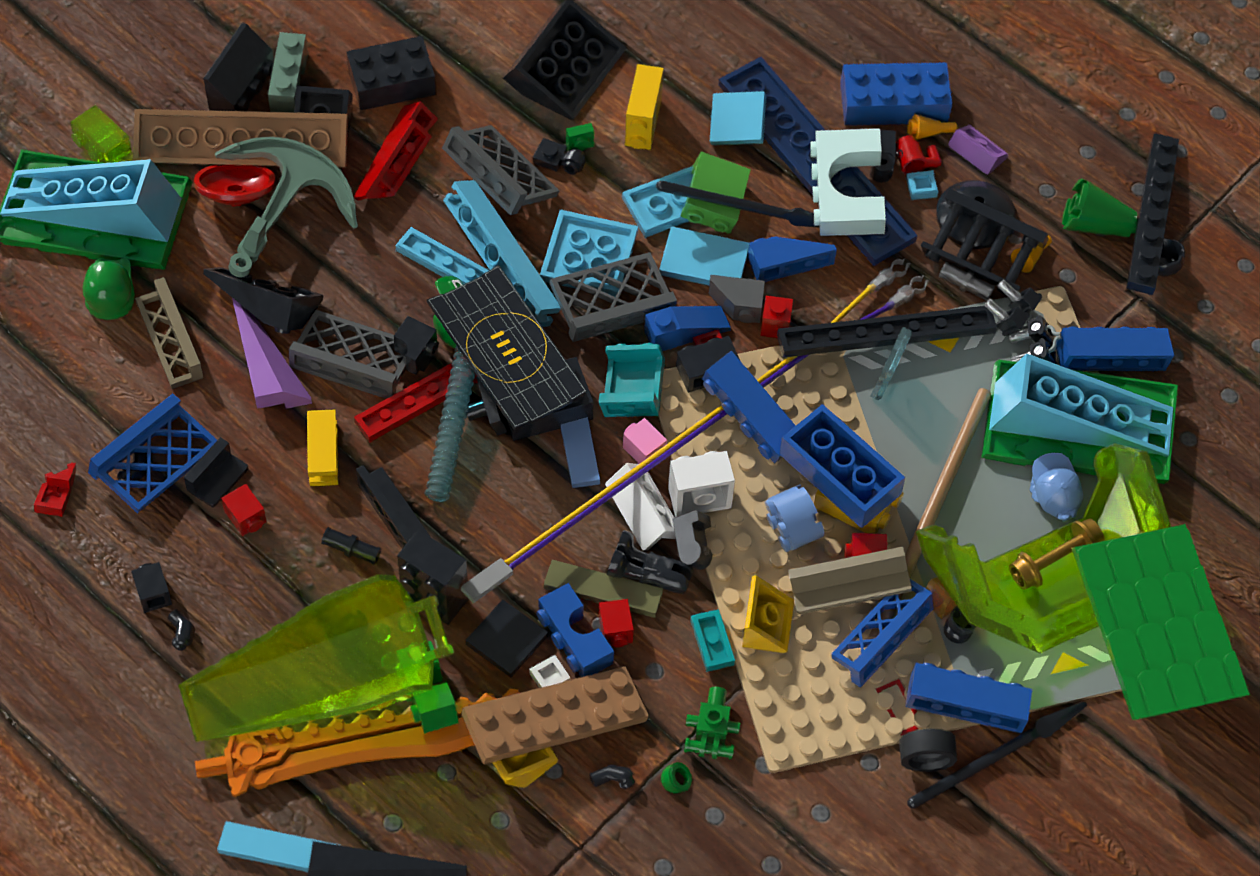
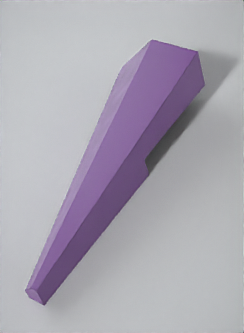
[232,298,312,409]

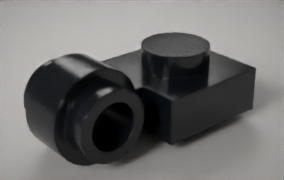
[532,138,586,175]

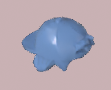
[1030,453,1083,522]

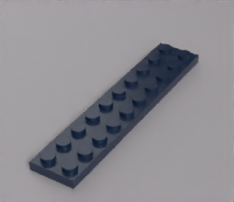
[718,57,918,266]

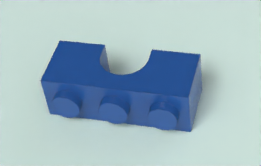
[536,583,614,677]

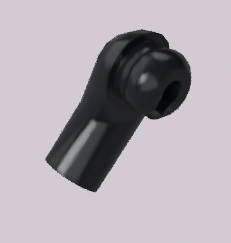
[117,452,147,481]
[168,609,195,651]
[589,765,635,789]

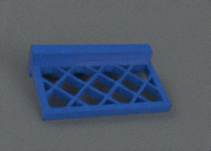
[88,393,217,513]

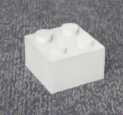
[668,451,735,517]

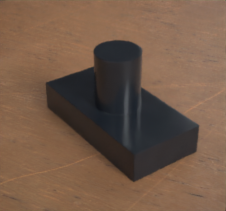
[464,377,508,436]

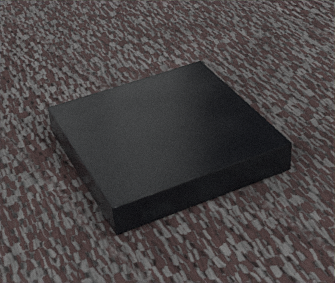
[465,599,548,678]

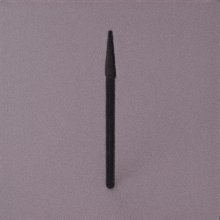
[656,181,820,228]
[907,702,1087,809]

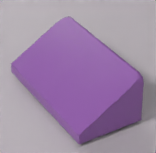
[949,125,1009,174]

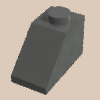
[709,275,765,323]

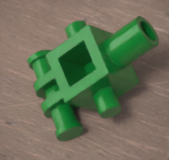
[684,687,740,760]

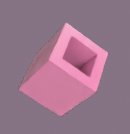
[623,418,667,464]

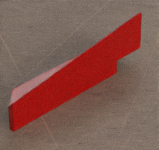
[354,101,438,201]

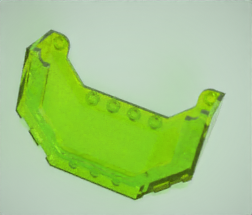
[916,443,1171,653]

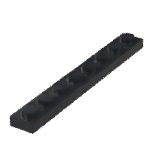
[1126,133,1179,295]
[777,306,997,358]

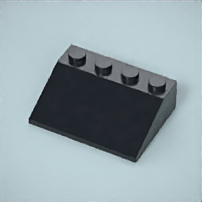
[503,0,627,121]

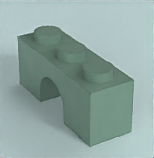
[268,32,308,113]

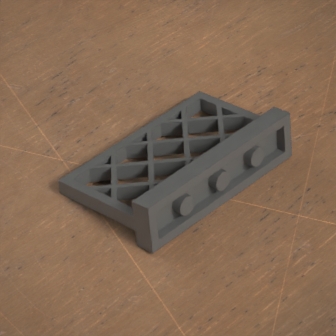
[442,125,559,215]
[550,252,677,342]
[289,310,407,399]

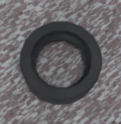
[899,729,957,772]

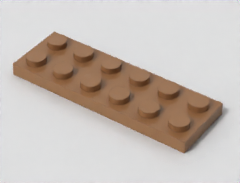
[461,666,649,764]

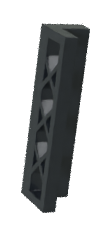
[356,465,431,549]

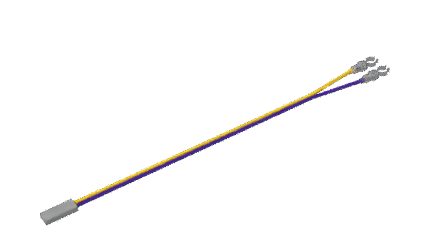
[461,258,929,603]

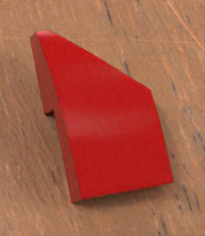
[34,463,77,517]

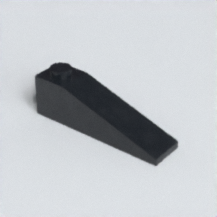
[203,267,324,334]

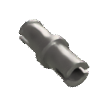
[939,261,995,301]

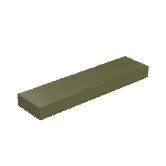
[544,560,663,618]

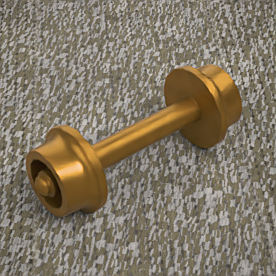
[1009,518,1105,590]

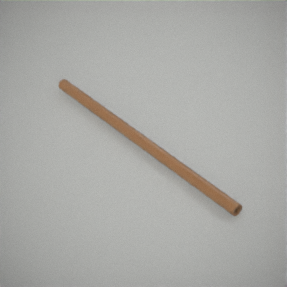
[868,388,991,639]

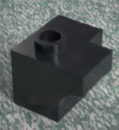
[394,316,439,375]

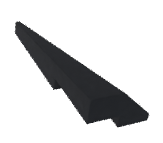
[308,841,467,876]

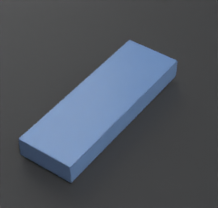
[561,417,600,488]

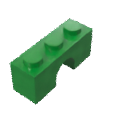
[394,641,459,734]

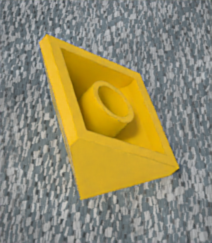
[742,575,794,653]
[492,747,558,788]

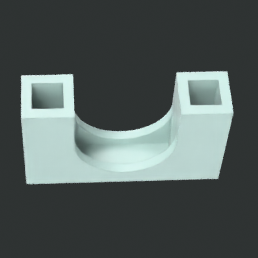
[811,129,886,236]

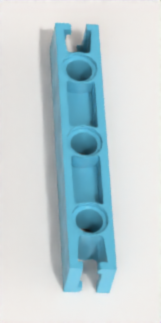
[443,180,561,327]

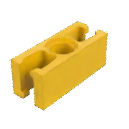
[307,410,338,486]

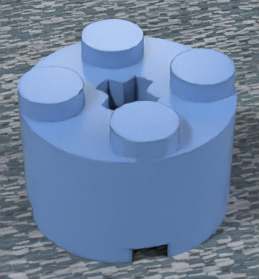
[764,484,824,552]

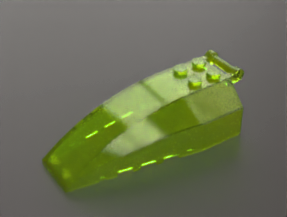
[178,575,455,742]

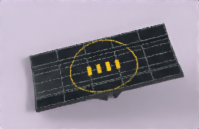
[427,265,587,430]

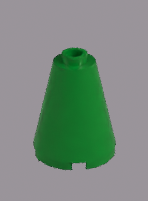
[1062,178,1138,237]

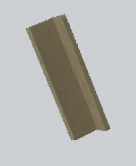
[788,547,912,614]

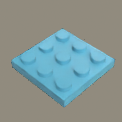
[540,210,638,297]

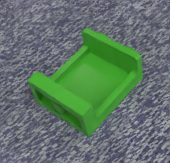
[680,152,751,234]

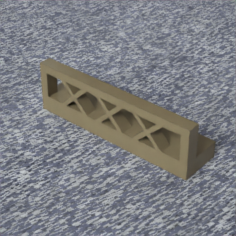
[135,277,203,389]

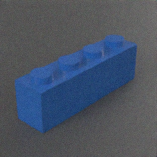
[1056,326,1174,371]
[702,351,796,464]
[905,663,1032,733]

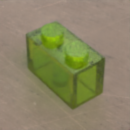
[70,105,132,163]

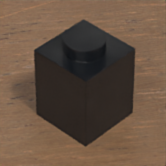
[131,562,172,613]

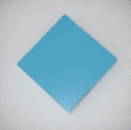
[710,91,766,145]

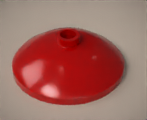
[194,165,275,206]

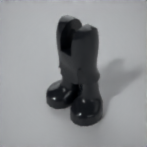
[607,530,694,594]

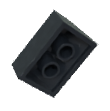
[203,22,274,112]

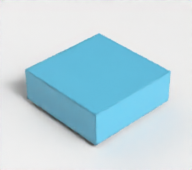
[906,170,938,200]

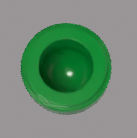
[661,762,692,793]

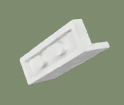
[606,463,676,551]

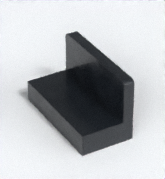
[184,437,248,508]

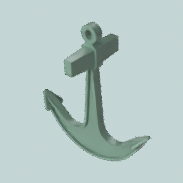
[215,137,358,277]

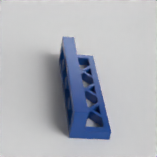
[831,579,933,688]

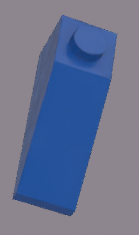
[747,236,837,282]
[644,306,731,351]

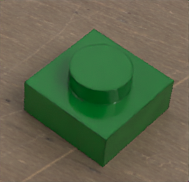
[566,123,594,151]

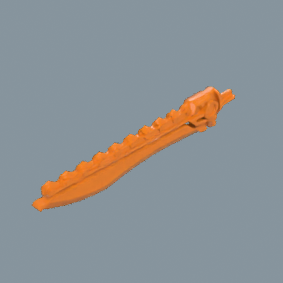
[195,688,520,797]

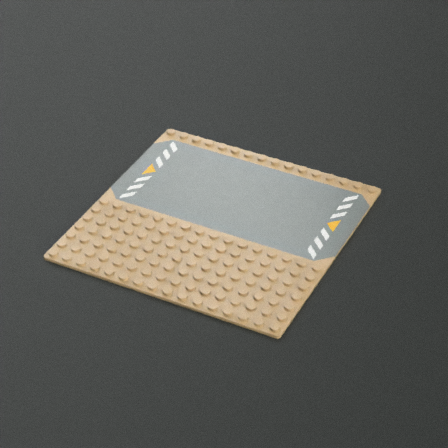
[658,286,1162,773]

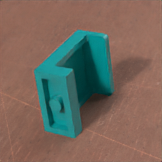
[599,343,665,417]

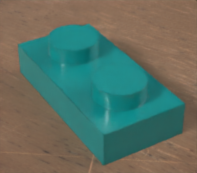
[690,609,735,672]

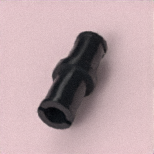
[321,527,382,565]

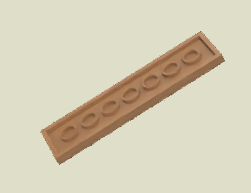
[133,109,348,169]

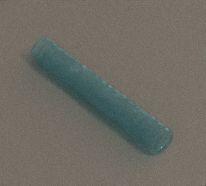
[424,346,475,502]

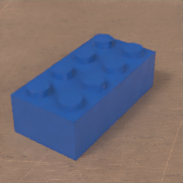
[840,63,952,125]
[780,404,905,528]

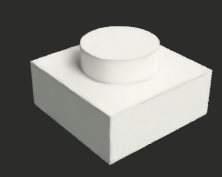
[530,655,570,688]

